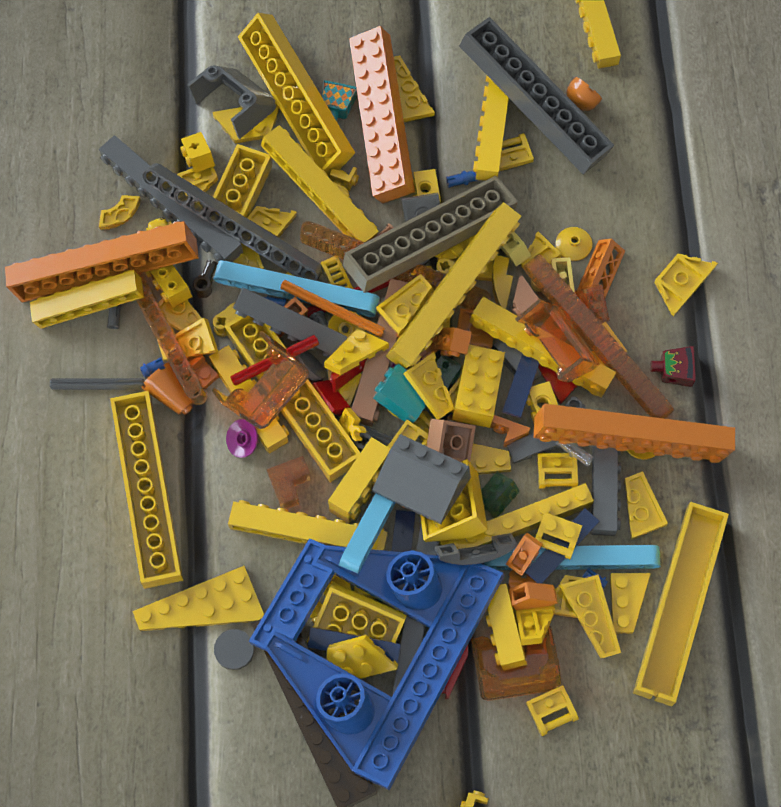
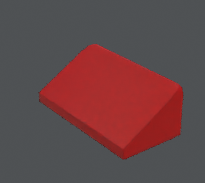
[312,380,350,416]

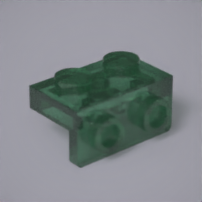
[481,471,520,518]

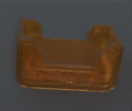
[471,626,561,701]

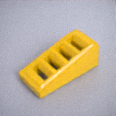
[321,255,353,289]

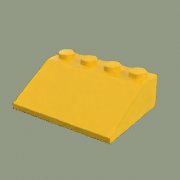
[420,459,488,542]
[307,582,407,674]

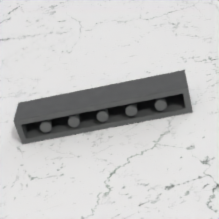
[233,287,347,357]
[591,445,621,536]

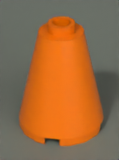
[141,362,194,415]

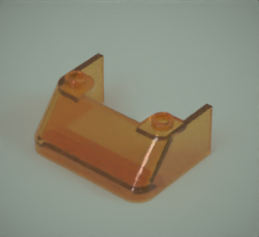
[515,299,600,382]
[212,331,309,429]

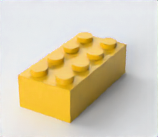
[213,144,273,223]
[452,344,505,428]
[328,437,390,524]

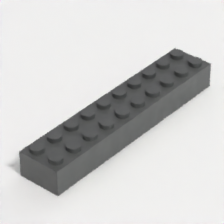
[459,17,614,174]

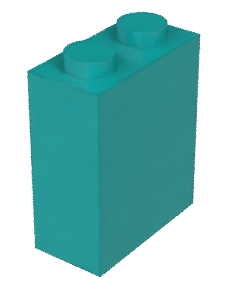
[373,364,426,423]

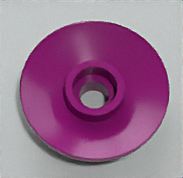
[226,419,258,458]

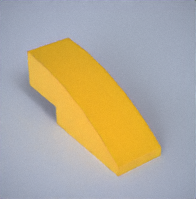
[492,255,513,309]

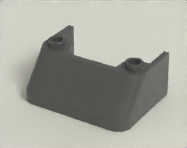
[187,65,276,139]

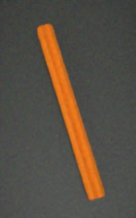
[280,280,385,337]

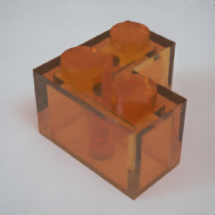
[266,456,311,509]

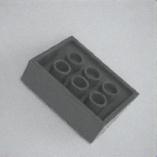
[372,434,471,524]

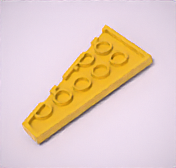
[132,566,264,631]

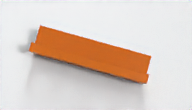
[572,238,625,314]

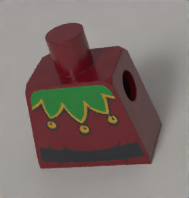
[650,346,696,387]

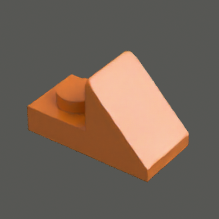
[180,355,219,389]
[490,415,530,448]
[506,533,543,576]

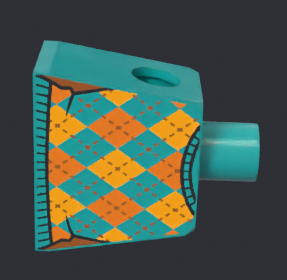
[322,80,357,121]

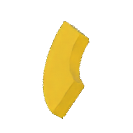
[99,195,141,230]

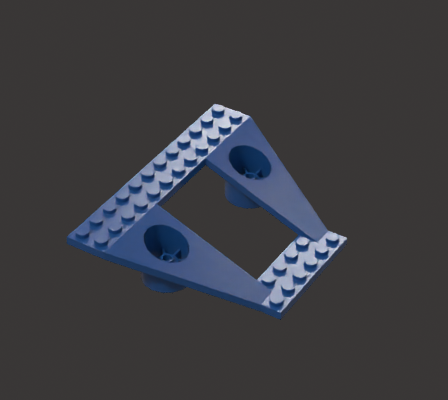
[249,538,504,790]

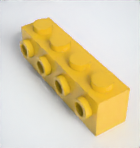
[145,265,192,308]
[486,583,528,671]

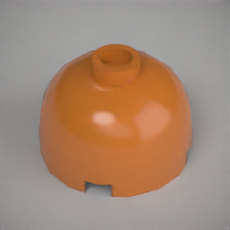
[566,77,602,111]

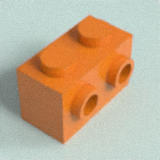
[434,327,472,357]

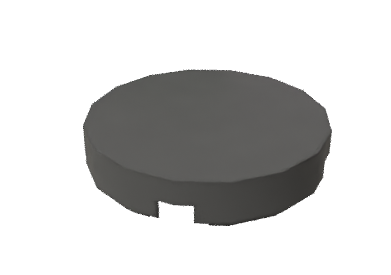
[294,351,326,382]
[214,629,254,670]

